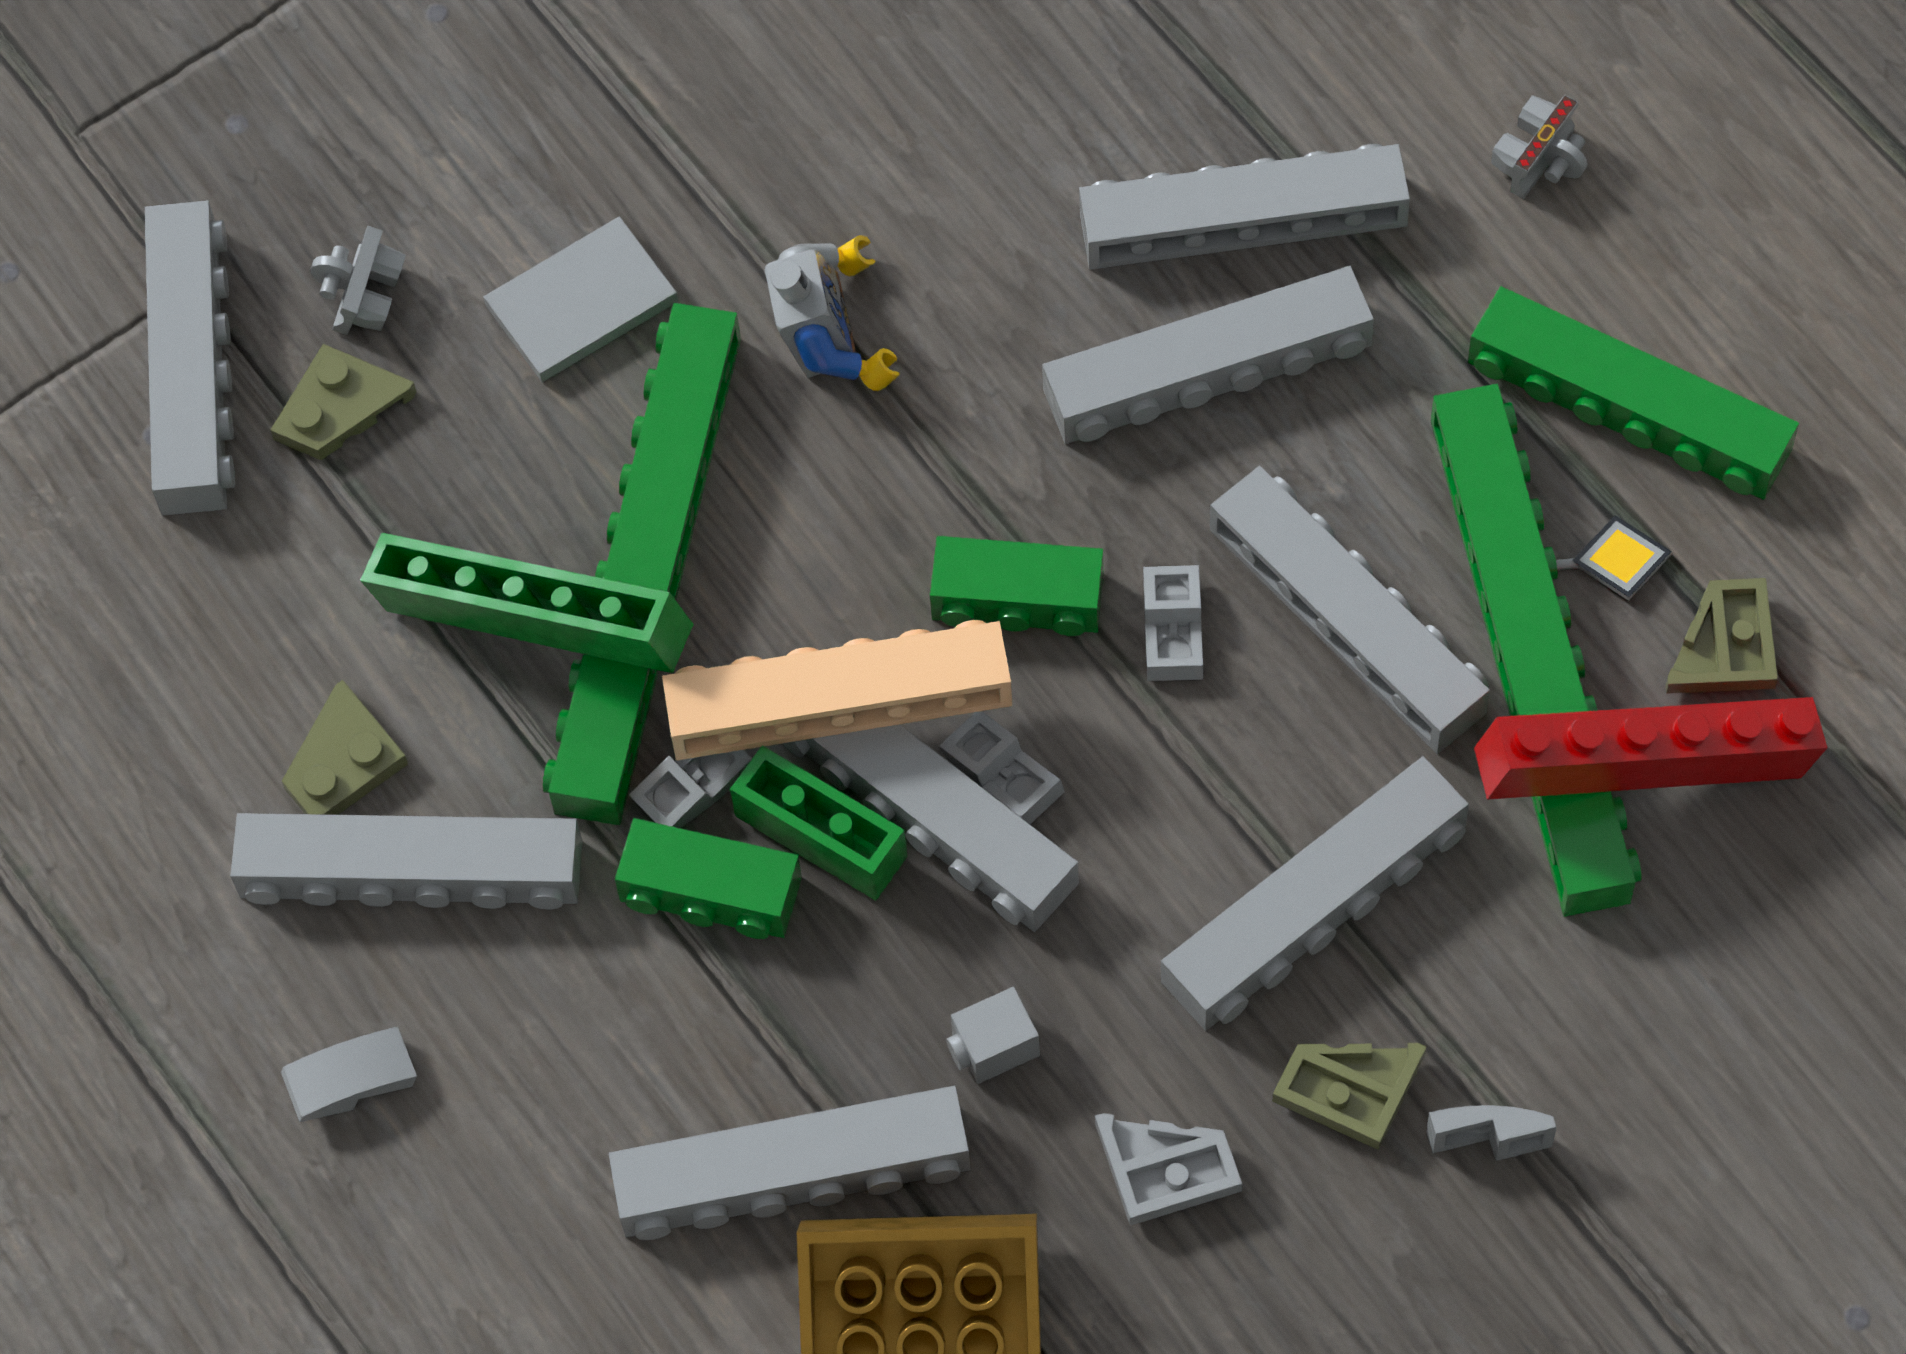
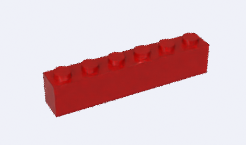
[1474,697,1828,800]

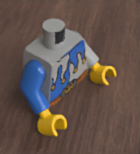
[765,235,900,391]

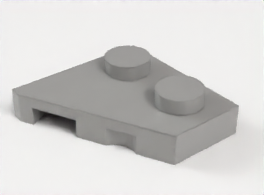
[1095,1113,1242,1226]

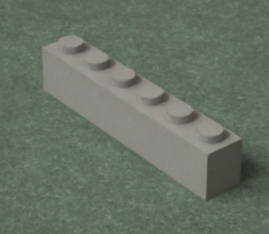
[1079,144,1410,270]
[145,200,235,516]
[1042,266,1374,444]
[1210,465,1490,754]
[782,724,1079,933]
[1161,756,1469,1031]
[230,813,583,910]
[609,1085,971,1240]

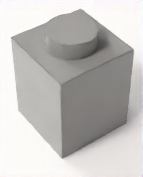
[946,986,1040,1084]

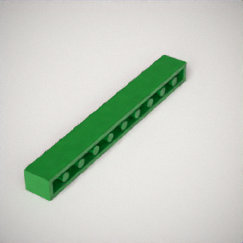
[543,303,741,826]
[1431,384,1642,917]

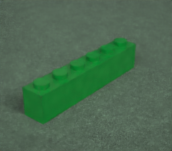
[1468,286,1799,500]
[360,533,694,673]

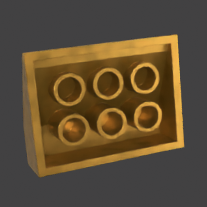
[797,1214,1041,1354]

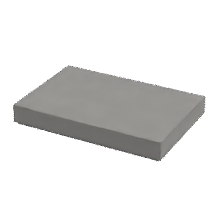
[483,216,678,383]

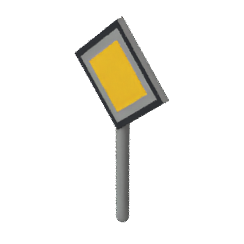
[1556,515,1672,601]

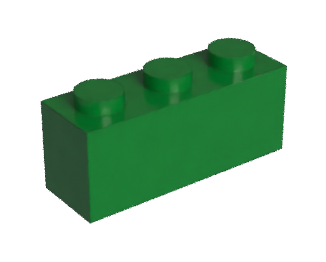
[930,536,1104,636]
[730,745,908,901]
[614,818,802,939]

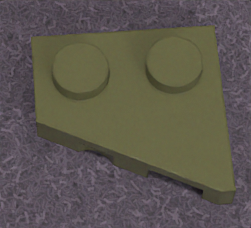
[270,344,417,460]
[1272,1043,1427,1150]

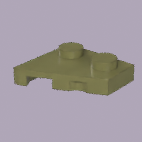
[1666,578,1778,694]
[282,680,408,815]

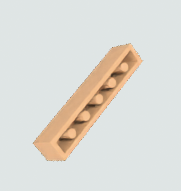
[662,620,1012,761]

